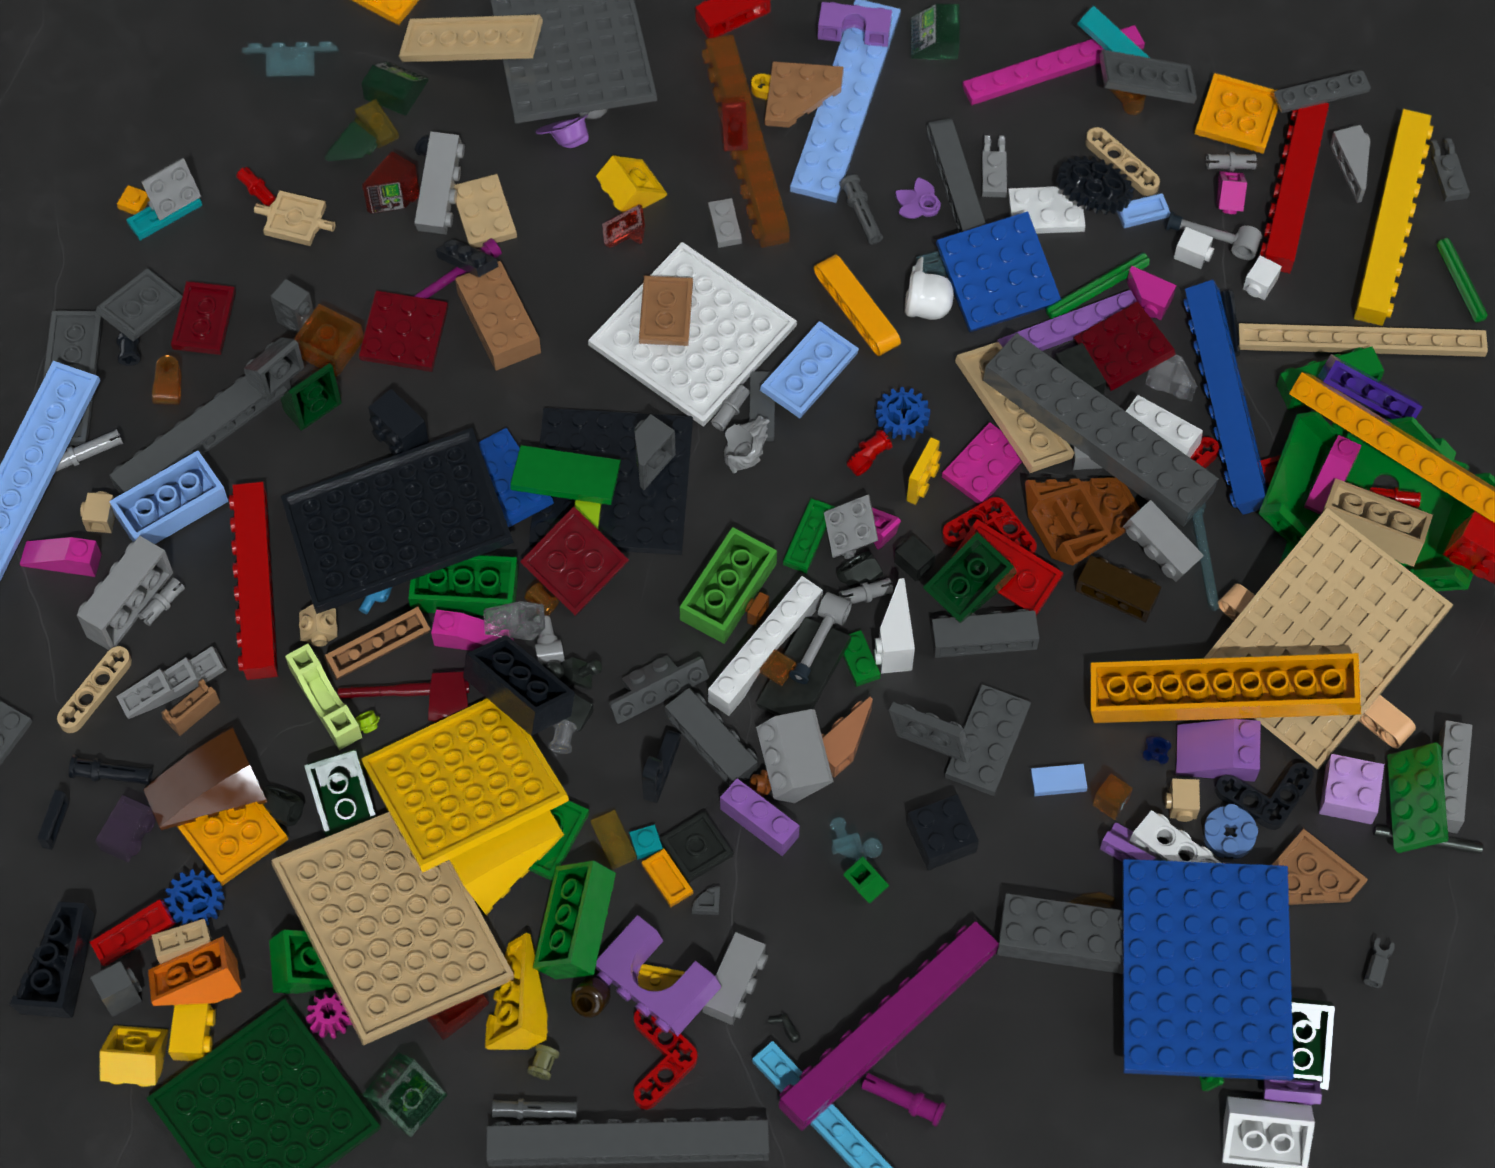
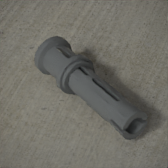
[839,174,883,244]

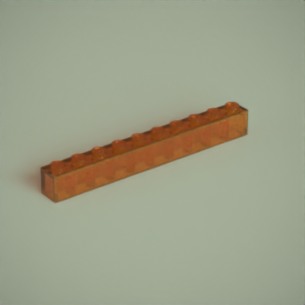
[702,34,790,248]

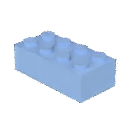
[109,451,228,544]

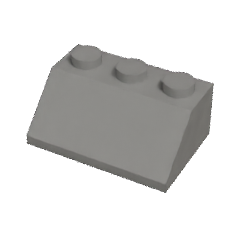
[756,709,833,803]

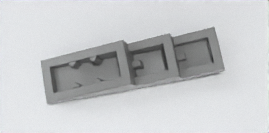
[116,646,227,719]

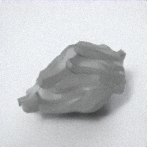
[724,416,770,473]

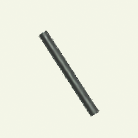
[1374,825,1483,854]

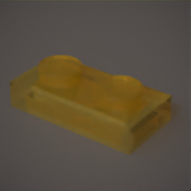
[590,810,637,870]

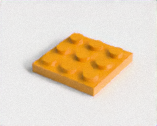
[1195,73,1279,154]
[177,802,288,886]

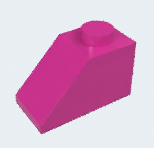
[1217,171,1247,214]
[1127,266,1177,320]

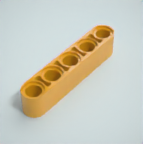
[814,254,901,356]

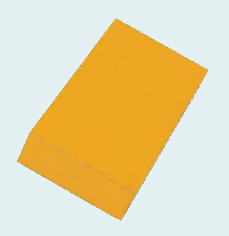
[641,849,693,907]

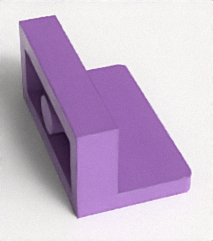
[1100,823,1155,862]

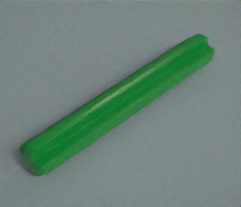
[1437,238,1488,323]

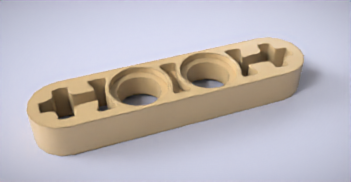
[1086,127,1160,196]
[57,646,132,733]

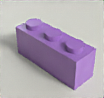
[720,779,800,856]

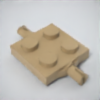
[254,190,336,246]

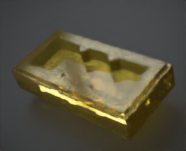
[355,99,399,148]

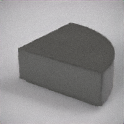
[692,886,720,915]

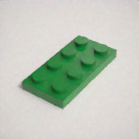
[1387,742,1449,853]

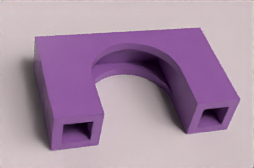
[596,915,721,1036]

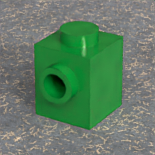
[843,856,889,904]

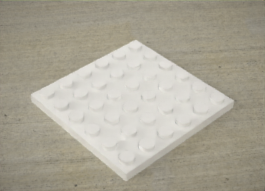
[588,242,797,427]

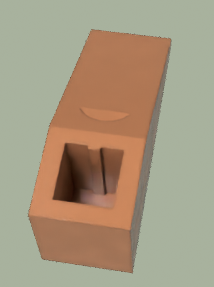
[821,697,873,778]

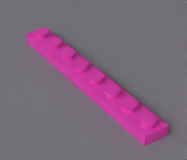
[962,25,1145,105]

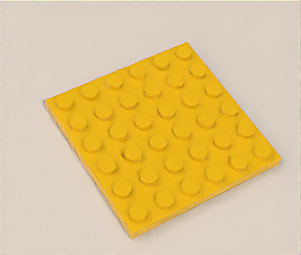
[361,698,569,873]

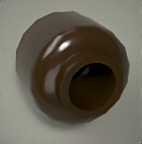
[571,977,611,1018]

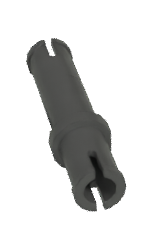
[492,1098,577,1121]

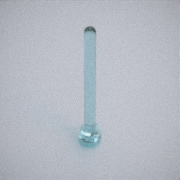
[1193,502,1219,611]

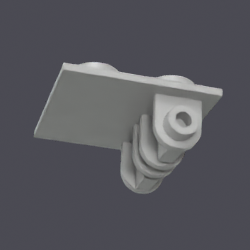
[141,158,201,220]
[824,495,878,559]

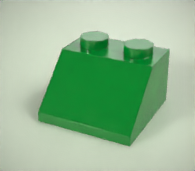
[269,930,333,994]

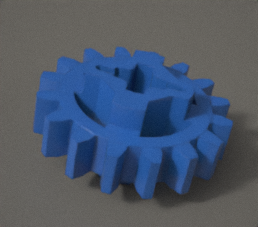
[876,387,930,440]
[164,869,225,926]

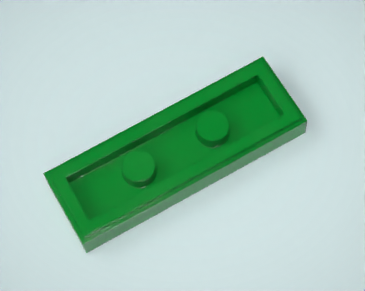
[783,498,835,574]

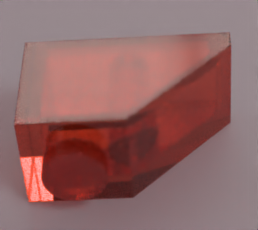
[721,97,748,151]

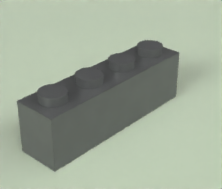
[931,609,1039,658]
[665,688,758,787]

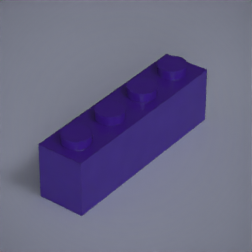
[1318,354,1423,419]

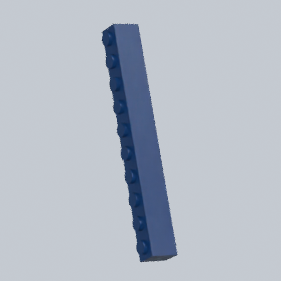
[1184,280,1268,515]

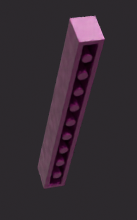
[779,921,999,1131]

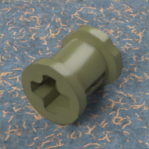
[527,1044,560,1080]

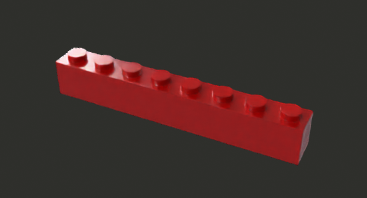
[1259,103,1329,274]
[229,482,278,680]

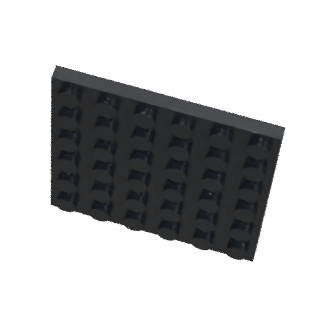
[529,408,693,555]

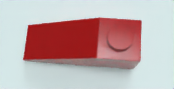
[695,0,770,41]

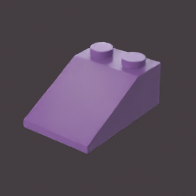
[1176,719,1261,782]

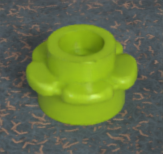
[355,710,380,733]

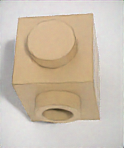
[80,491,115,533]
[1165,779,1200,822]

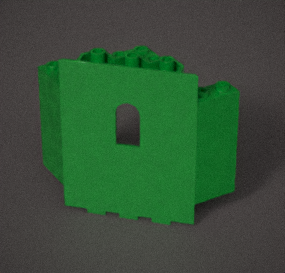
[1259,411,1495,592]

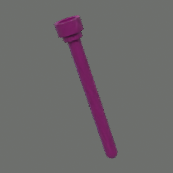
[413,238,502,299]

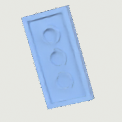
[760,321,859,418]

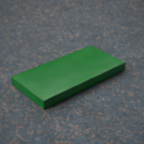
[510,445,621,505]

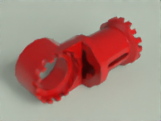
[847,430,893,476]

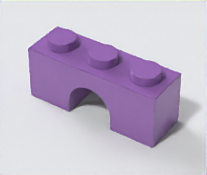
[818,2,892,47]

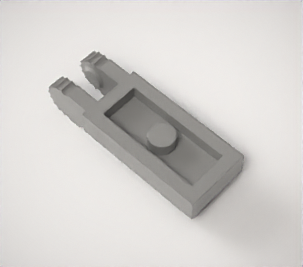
[982,135,1007,197]

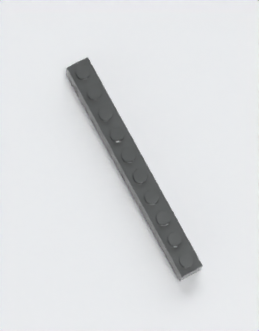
[487,1116,769,1167]

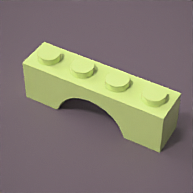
[285,644,362,750]

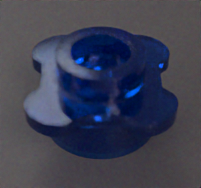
[1143,736,1171,764]

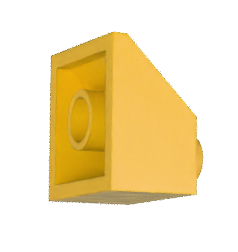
[596,156,667,212]
[100,1025,168,1087]

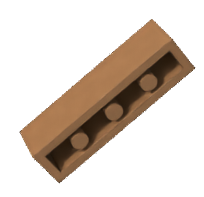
[324,607,431,681]

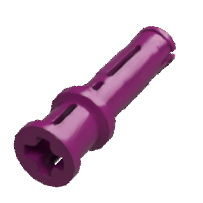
[861,1073,946,1127]

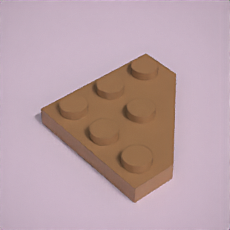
[765,62,844,127]
[1272,829,1368,905]

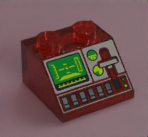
[362,151,420,214]

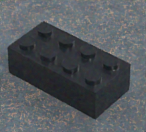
[463,635,575,736]

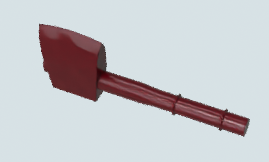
[338,672,470,722]

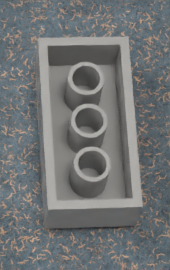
[77,535,173,650]

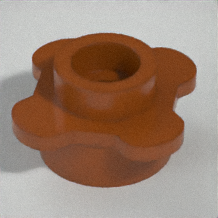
[750,770,771,798]

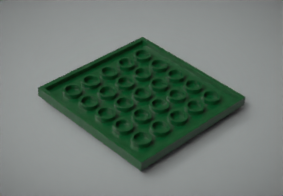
[146,999,381,1168]

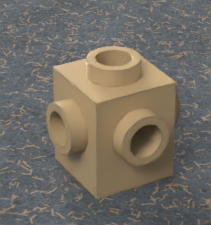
[299,604,338,647]

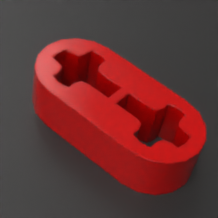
[1190,437,1219,468]

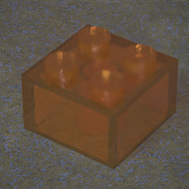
[294,304,364,377]

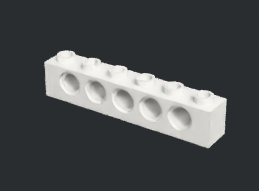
[1129,810,1221,863]

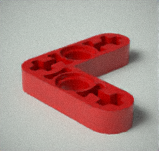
[942,497,1037,555]
[634,1009,698,1110]

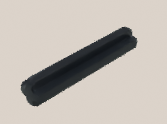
[1221,290,1240,357]

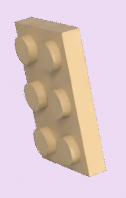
[454,174,517,249]

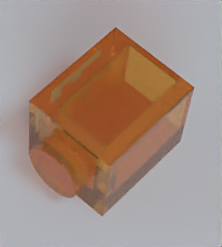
[1093,774,1133,820]

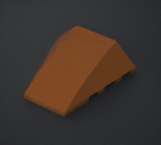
[1025,478,1140,566]

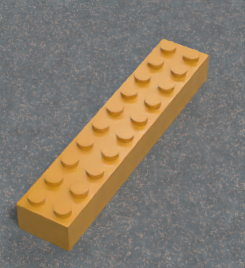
[1091,653,1361,723]

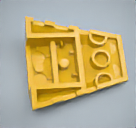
[450,810,564,915]

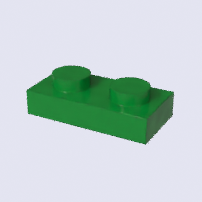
[843,630,881,687]

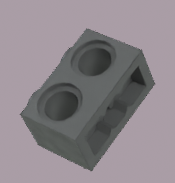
[271,279,316,336]

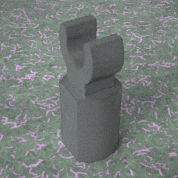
[1364,938,1395,988]

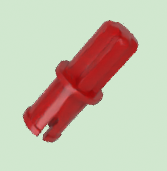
[237,167,276,206]
[1369,487,1421,508]

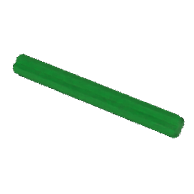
[1046,253,1150,319]

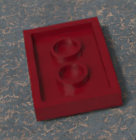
[171,281,236,355]

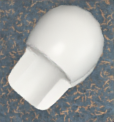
[905,257,954,320]

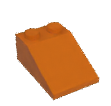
[148,936,242,1006]

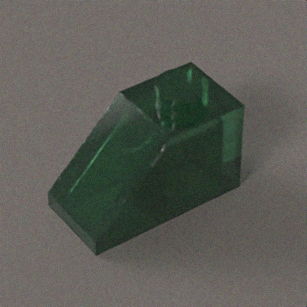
[324,117,378,161]

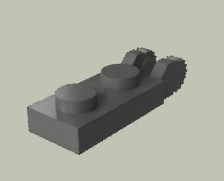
[1429,138,1470,202]

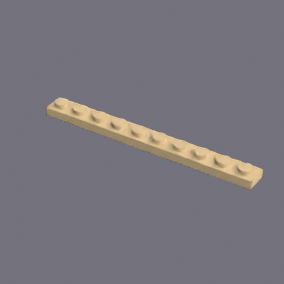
[1238,323,1488,357]

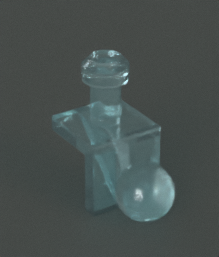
[830,817,883,861]

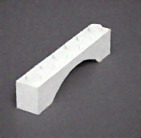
[708,576,823,716]

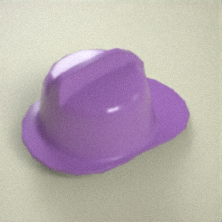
[535,114,589,148]

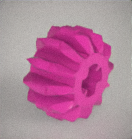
[306,991,352,1039]

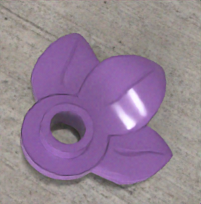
[896,178,941,219]

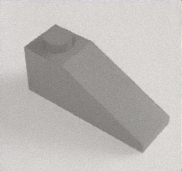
[1330,125,1370,203]

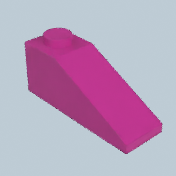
[1304,435,1362,515]
[20,537,102,577]
[431,610,515,651]

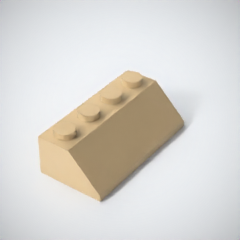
[1322,478,1433,567]

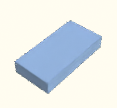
[1117,193,1170,228]
[1030,764,1087,796]

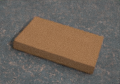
[639,276,693,346]

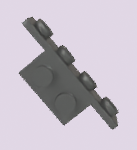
[1274,70,1371,113]
[609,655,709,724]

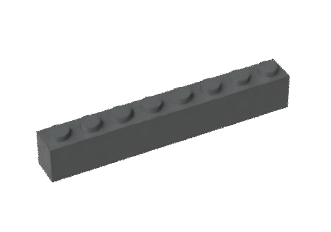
[109,376,292,494]

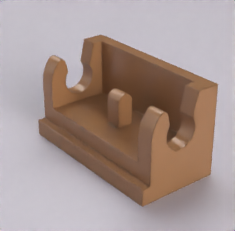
[161,679,220,736]

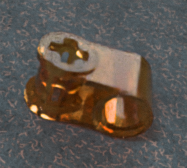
[152,355,182,405]

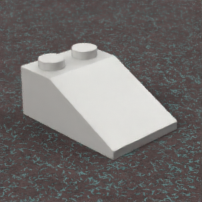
[874,578,915,674]

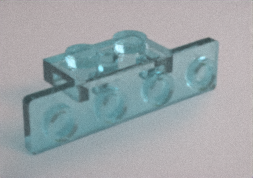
[242,42,339,77]

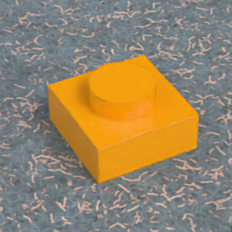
[117,185,150,215]

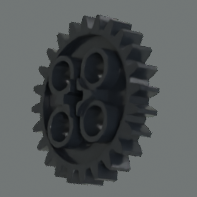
[1056,155,1134,215]

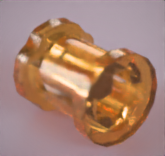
[524,583,559,616]

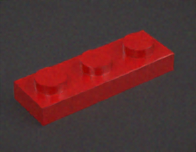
[90,899,175,966]

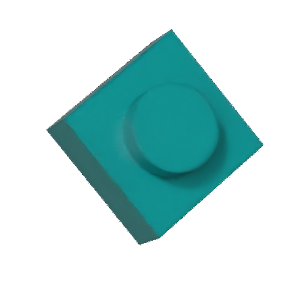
[629,824,663,860]

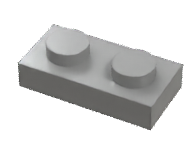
[708,198,742,248]

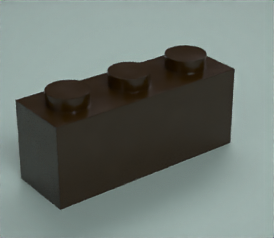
[1076,556,1161,623]

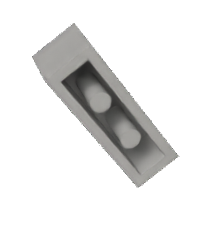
[1123,500,1204,582]
[702,932,768,1025]

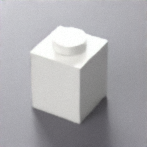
[1174,227,1214,269]
[1243,255,1282,300]

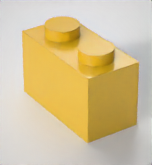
[168,1003,216,1061]

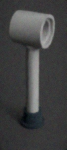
[1167,211,1262,260]
[789,592,852,684]

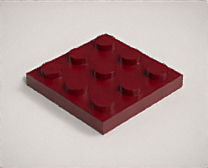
[359,291,449,372]
[1074,301,1176,391]
[520,507,630,616]

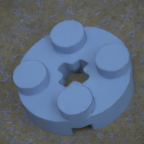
[1203,804,1258,859]

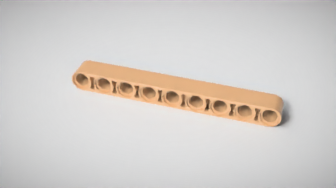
[1218,583,1416,749]

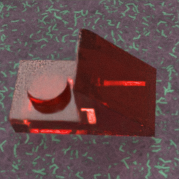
[602,204,645,248]

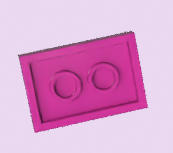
[942,422,1022,505]

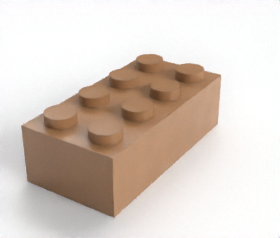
[455,261,541,371]

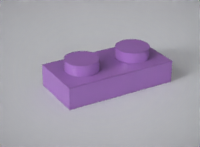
[1263,1079,1322,1105]

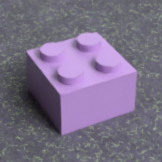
[1319,754,1384,824]

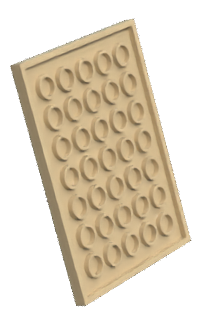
[272,812,514,1045]

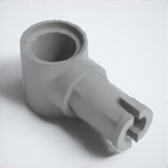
[535,616,565,666]

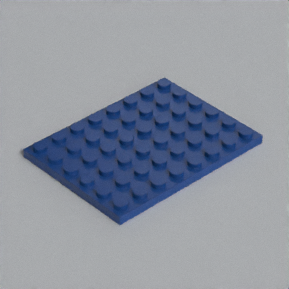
[1123,859,1294,1080]

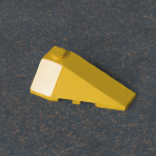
[485,933,548,1050]

